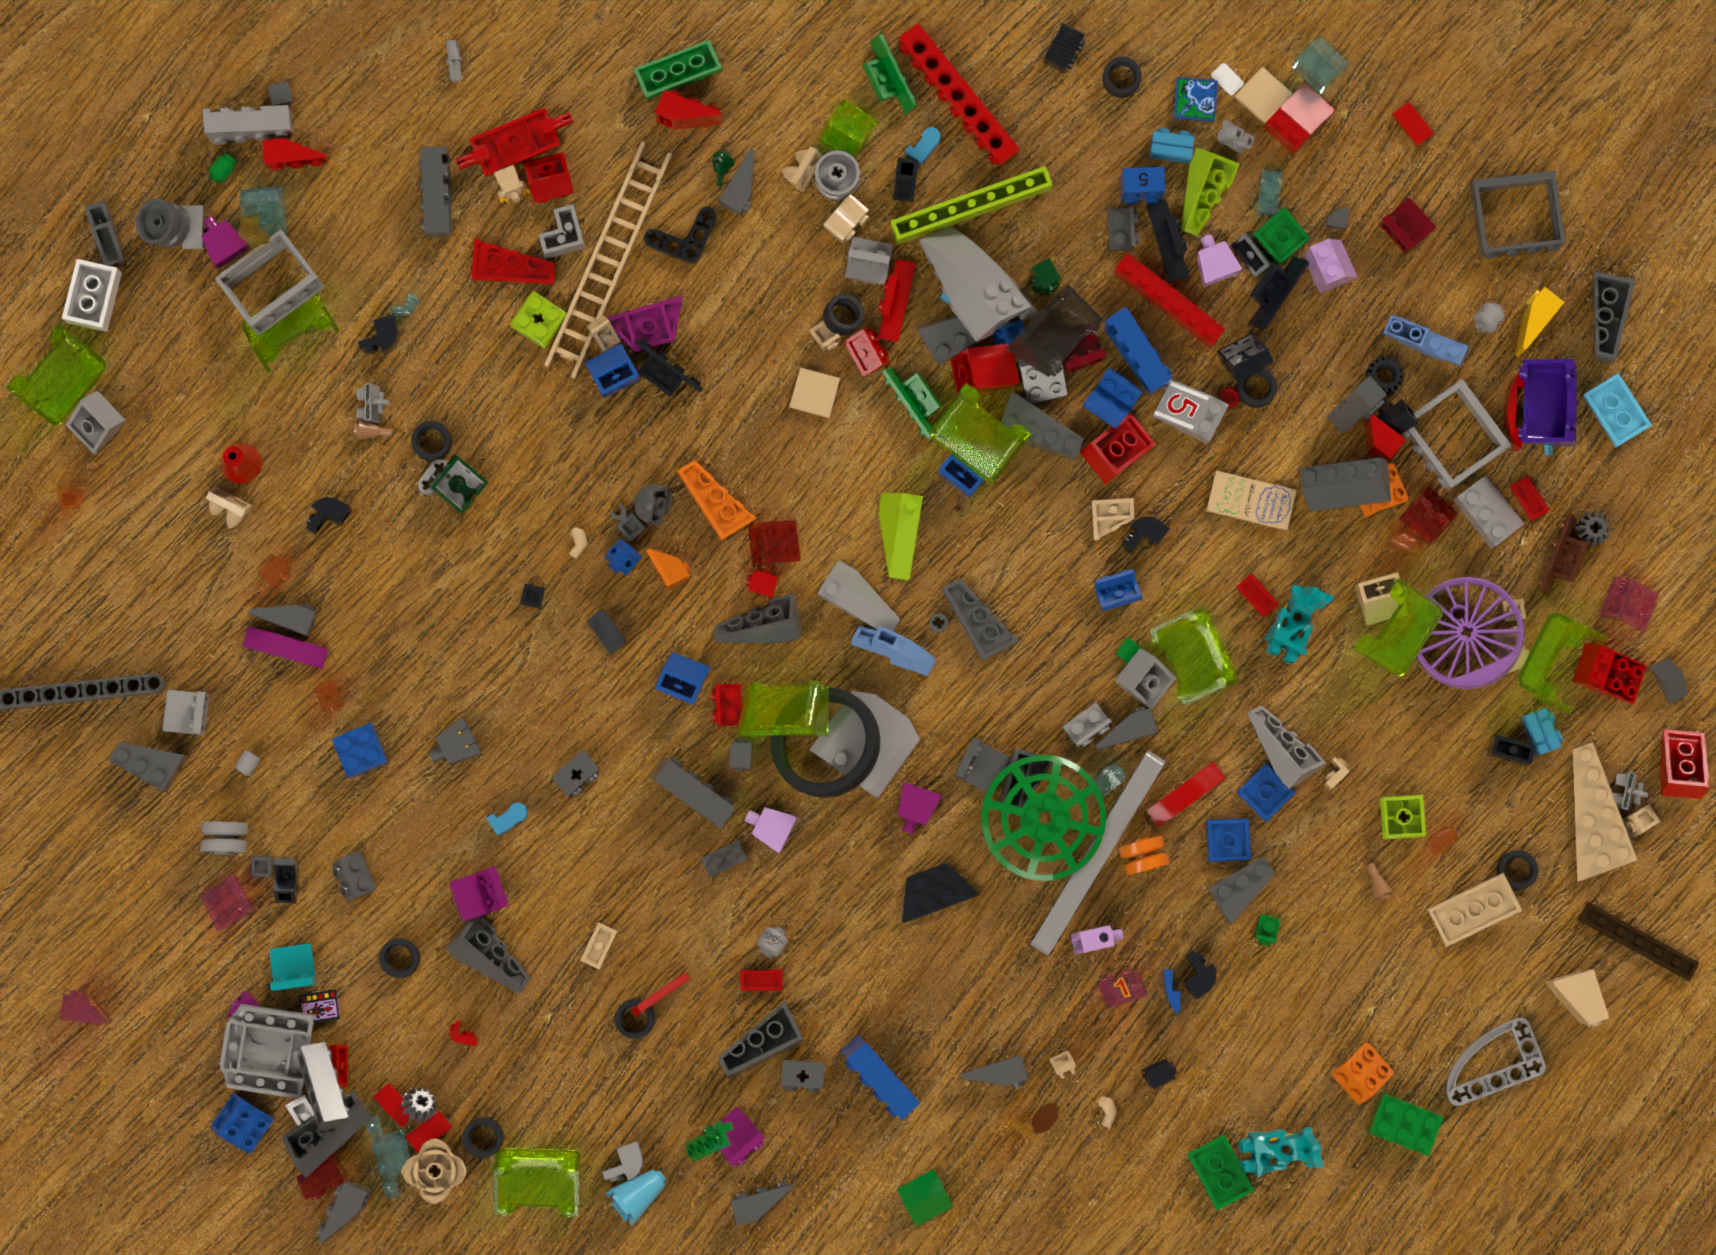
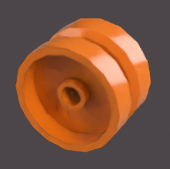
[1118,835,1170,876]

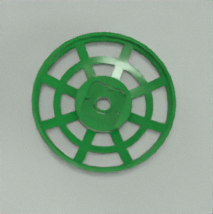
[981,755,1106,881]

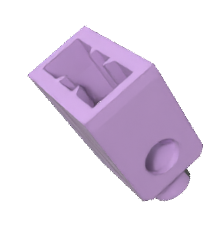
[1196,234,1242,287]
[744,807,797,854]
[1070,925,1123,955]

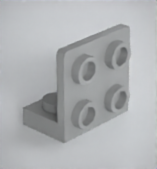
[1016,349,1067,404]
[163,690,210,736]

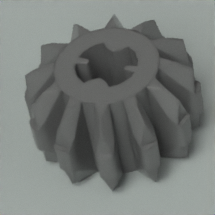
[1576,510,1612,546]
[401,1086,438,1123]

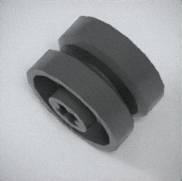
[136,199,190,248]

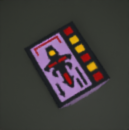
[298,989,340,1023]

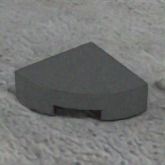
[1325,208,1349,229]

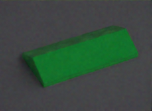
[634,39,723,100]

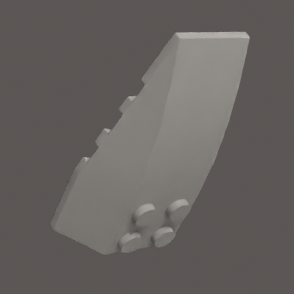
[919,226,1039,341]

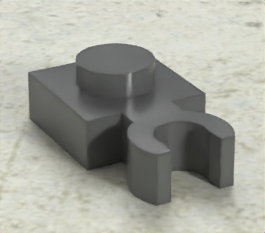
[610,504,646,542]

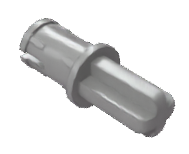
[446,40,462,82]

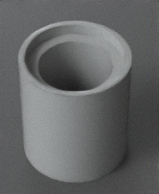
[234,750,261,777]

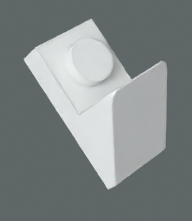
[286,1095,315,1126]

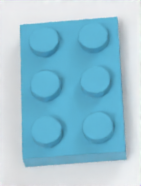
[1582,373,1652,448]

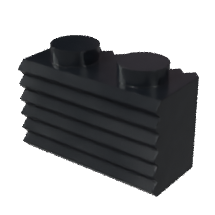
[1043,23,1086,74]
[1487,735,1536,767]
[1141,1060,1178,1089]

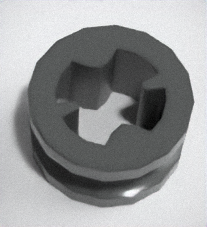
[929,613,948,633]

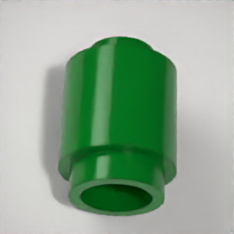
[208,152,237,184]

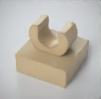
[1501,598,1526,622]
[1049,1050,1076,1079]

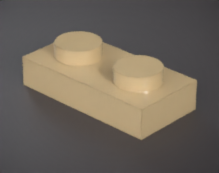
[580,922,618,970]

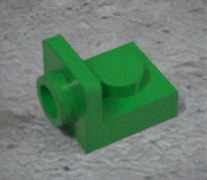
[1254,914,1281,947]

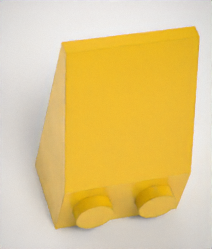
[1515,287,1564,357]

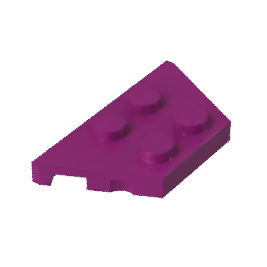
[606,296,683,353]

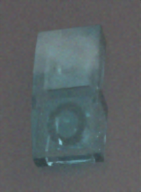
[1256,170,1283,216]

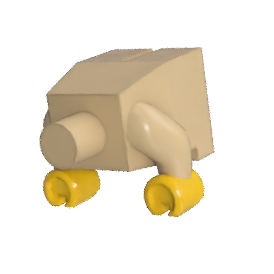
[494,165,530,204]

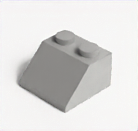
[66,391,125,454]
[1115,648,1176,710]

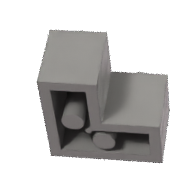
[539,204,586,259]

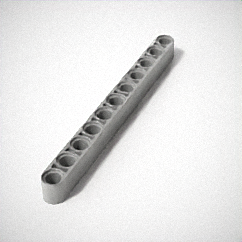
[1030,750,1166,956]

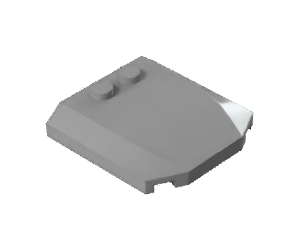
[810,691,920,799]
[220,1004,315,1099]

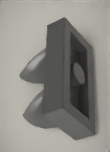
[701,840,748,878]

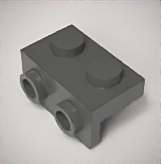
[332,851,376,902]

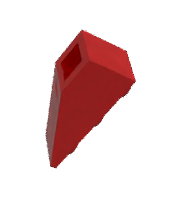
[262,138,329,171]

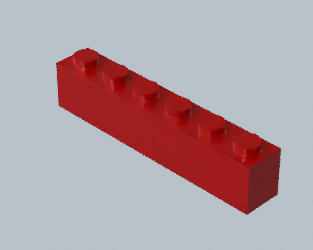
[1113,253,1225,349]

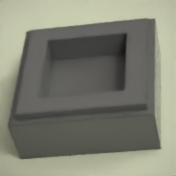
[268,81,293,106]
[251,856,273,878]

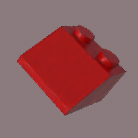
[524,152,574,204]
[1364,414,1406,461]

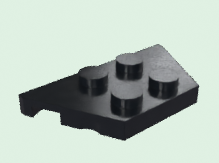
[902,863,979,923]

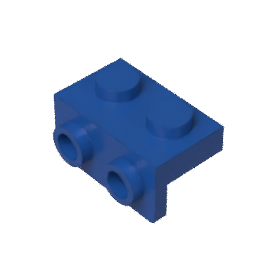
[1094,569,1142,611]

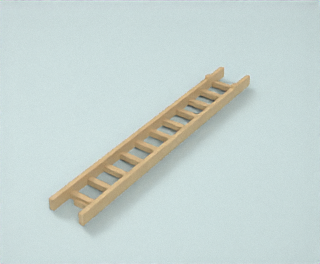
[544,142,672,379]

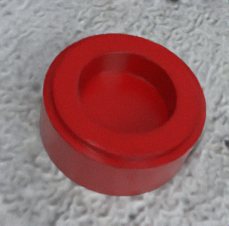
[1218,387,1239,409]

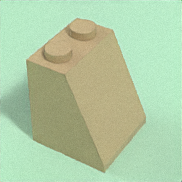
[1545,969,1609,1027]

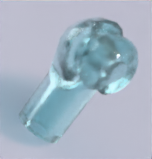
[391,293,419,316]

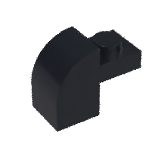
[893,157,919,202]
[358,314,400,355]
[1376,397,1418,434]
[306,497,352,535]
[1123,517,1170,553]
[273,857,299,904]
[1183,951,1216,1000]

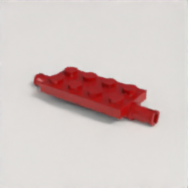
[455,107,574,177]

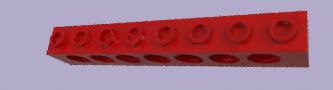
[898,23,1020,168]

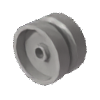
[815,150,860,201]
[200,822,248,855]

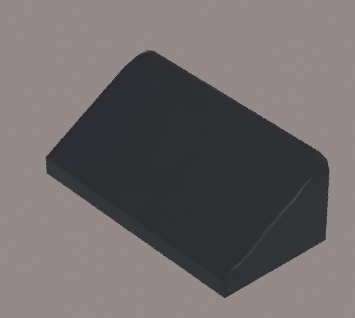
[1231,231,1274,277]
[587,608,628,655]

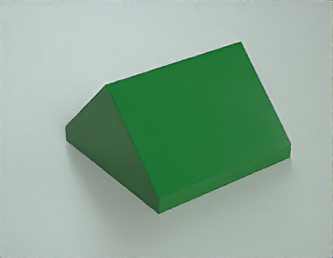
[897,1169,954,1227]

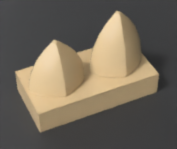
[782,146,822,192]
[206,487,252,528]

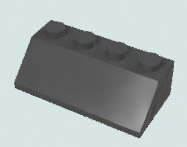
[1300,458,1391,512]

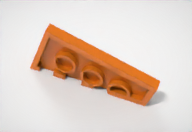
[677,460,757,541]

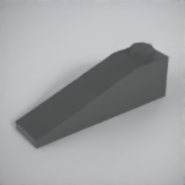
[446,916,530,994]

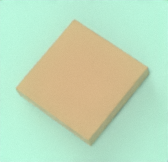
[1234,67,1293,125]
[789,368,840,419]

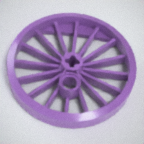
[1411,577,1525,689]

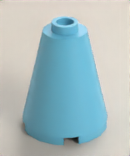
[606,1169,666,1226]

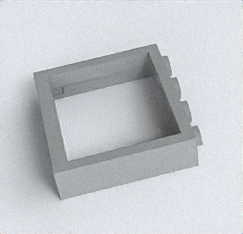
[215,230,325,337]
[1403,379,1511,491]

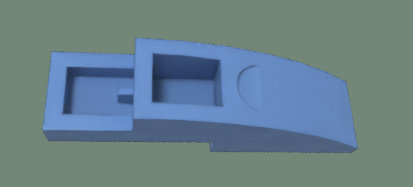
[1383,314,1469,367]
[851,625,936,676]

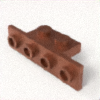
[1539,513,1589,596]

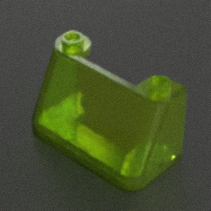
[6,323,106,425]
[930,383,1032,482]
[1353,578,1443,676]
[1150,607,1238,706]
[738,681,828,738]
[493,1148,581,1217]

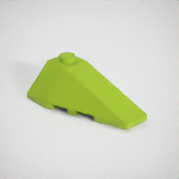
[1181,147,1239,236]
[878,493,923,581]

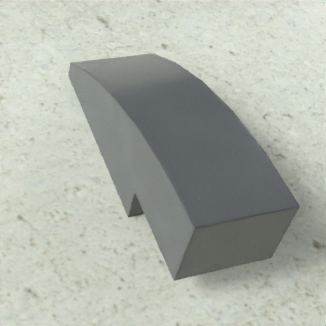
[84,199,125,266]

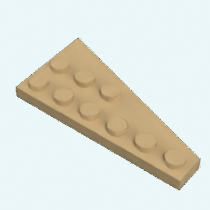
[1573,742,1638,882]

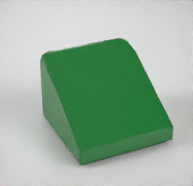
[1115,637,1143,664]

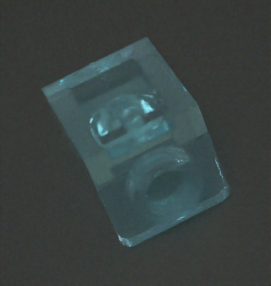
[1093,762,1126,797]

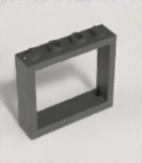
[1470,171,1565,259]

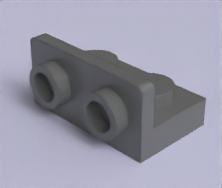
[1107,206,1139,252]

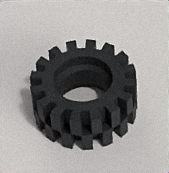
[1365,356,1405,395]

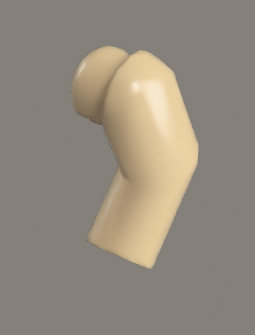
[568,527,587,560]
[1098,1096,1117,1129]

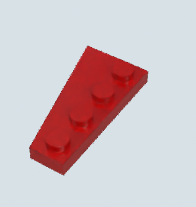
[471,239,556,285]

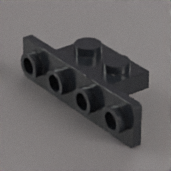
[1146,200,1189,283]
[1249,257,1309,330]
[633,339,703,397]

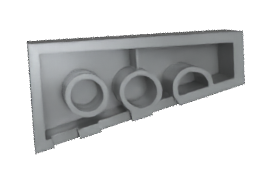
[202,105,293,145]

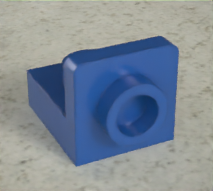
[993,320,1028,345]

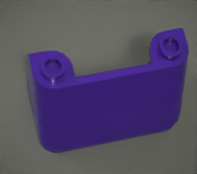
[1518,359,1577,447]

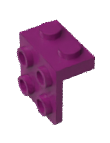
[449,866,509,921]
[720,1107,765,1167]

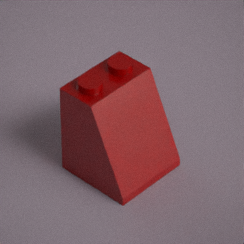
[950,344,1019,398]

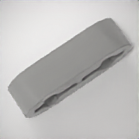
[418,459,447,495]

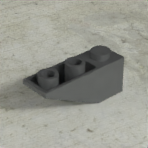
[730,1181,793,1226]

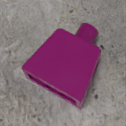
[201,216,251,269]
[898,782,941,835]

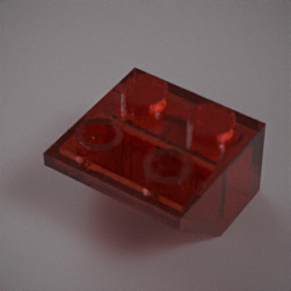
[1399,486,1458,546]
[296,1154,348,1201]

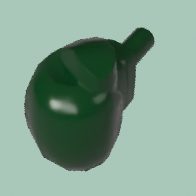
[712,150,734,187]

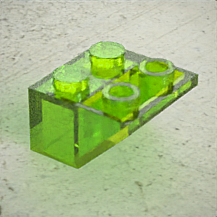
[819,99,879,159]

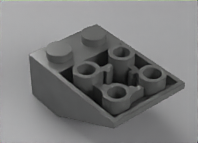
[317,1180,373,1243]

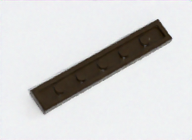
[1578,902,1699,982]

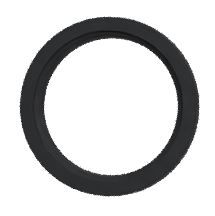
[770,687,881,798]

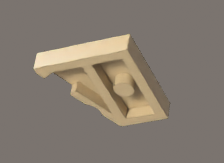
[1091,498,1135,540]

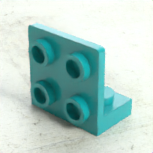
[269,943,317,991]

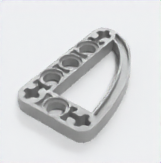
[1445,1017,1546,1106]

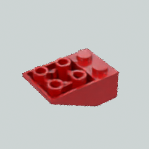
[655,90,723,130]
[1572,643,1647,704]

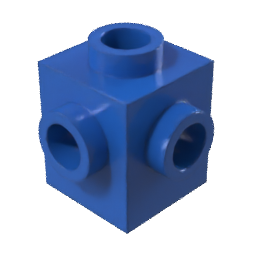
[604,539,642,576]

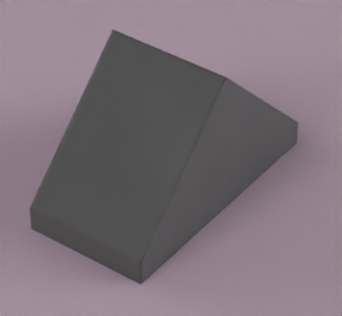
[1650,658,1688,704]

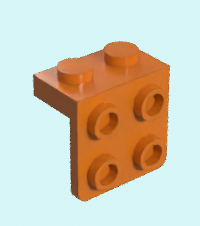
[1360,463,1408,518]
[1331,1043,1393,1105]

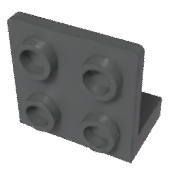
[955,737,1009,792]

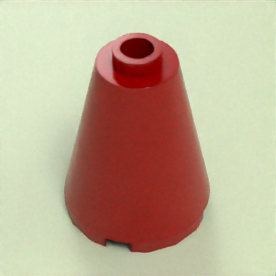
[220,443,262,484]

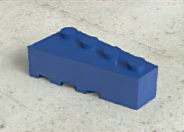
[1104,307,1172,397]
[840,1034,920,1120]

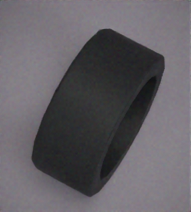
[1102,56,1142,98]
[823,294,864,336]
[1237,369,1277,408]
[412,421,452,461]
[1496,850,1539,890]
[379,938,420,978]
[615,999,655,1039]
[463,1117,504,1158]

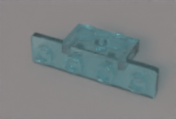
[366,1115,410,1200]

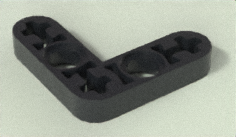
[644,207,716,264]

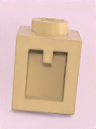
[1324,757,1350,790]
[1623,804,1660,838]

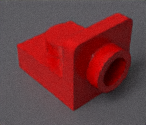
[449,1020,479,1047]

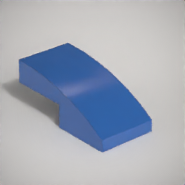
[1162,969,1181,1012]

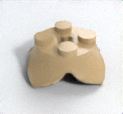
[401,1138,467,1204]

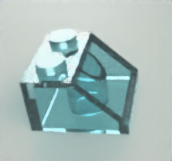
[1292,36,1350,94]
[240,186,288,238]

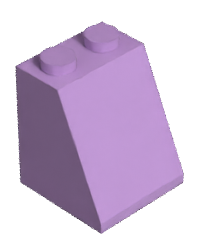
[1303,239,1358,294]

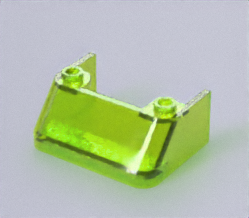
[242,293,340,373]
[1517,613,1609,716]

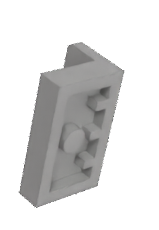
[1062,703,1112,748]

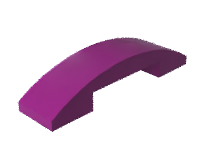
[242,627,328,669]

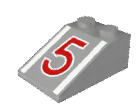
[1152,380,1229,445]

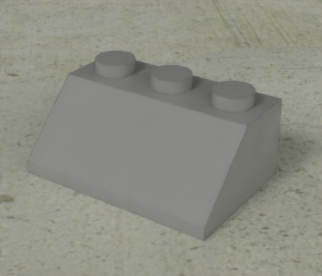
[1453,475,1524,549]

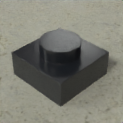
[520,584,545,609]

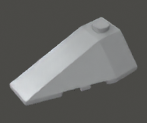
[818,560,900,631]
[1248,706,1326,789]

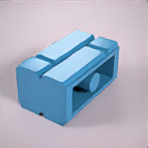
[1149,128,1194,164]
[1520,708,1563,756]

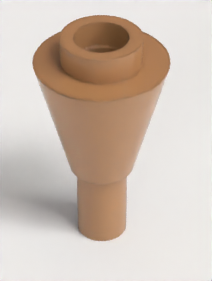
[353,419,392,440]
[1366,863,1393,902]

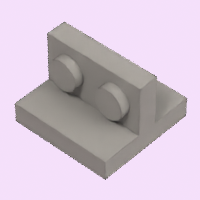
[845,237,893,285]

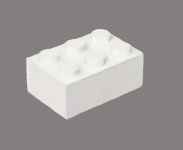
[62,259,122,332]

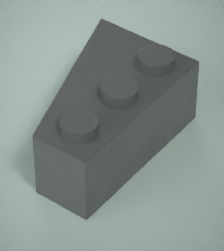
[109,742,188,793]
[998,748,1053,815]
[1207,856,1274,925]

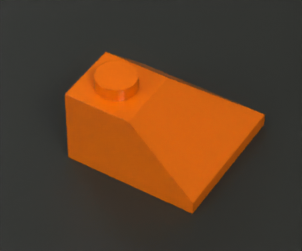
[646,549,692,591]

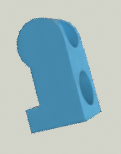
[904,127,940,168]
[487,803,528,836]

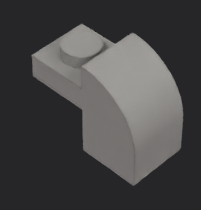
[602,1141,643,1182]

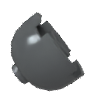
[633,483,672,526]

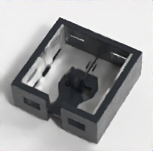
[1216,332,1273,381]

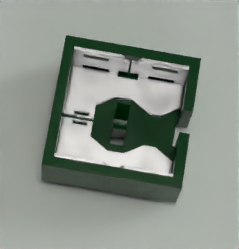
[428,455,489,514]

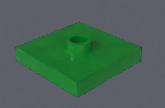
[1252,207,1310,265]

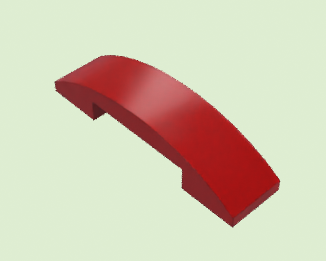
[1504,371,1524,451]
[1146,762,1225,828]

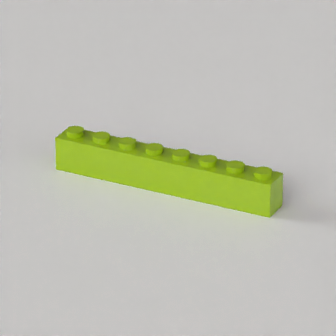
[890,166,1053,245]

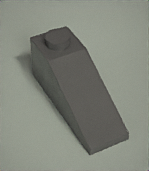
[719,148,755,217]
[248,603,318,637]
[1095,706,1157,750]
[960,1055,1029,1088]

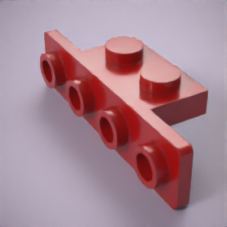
[879,259,916,342]

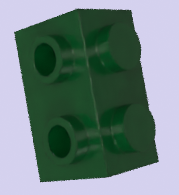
[1029,258,1062,297]

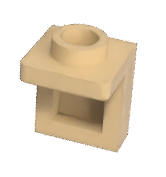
[809,321,840,352]

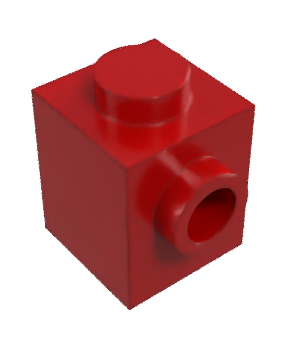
[746,568,778,599]

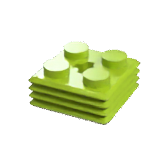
[510,291,566,348]
[1380,795,1426,839]

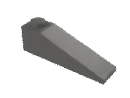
[714,593,801,643]

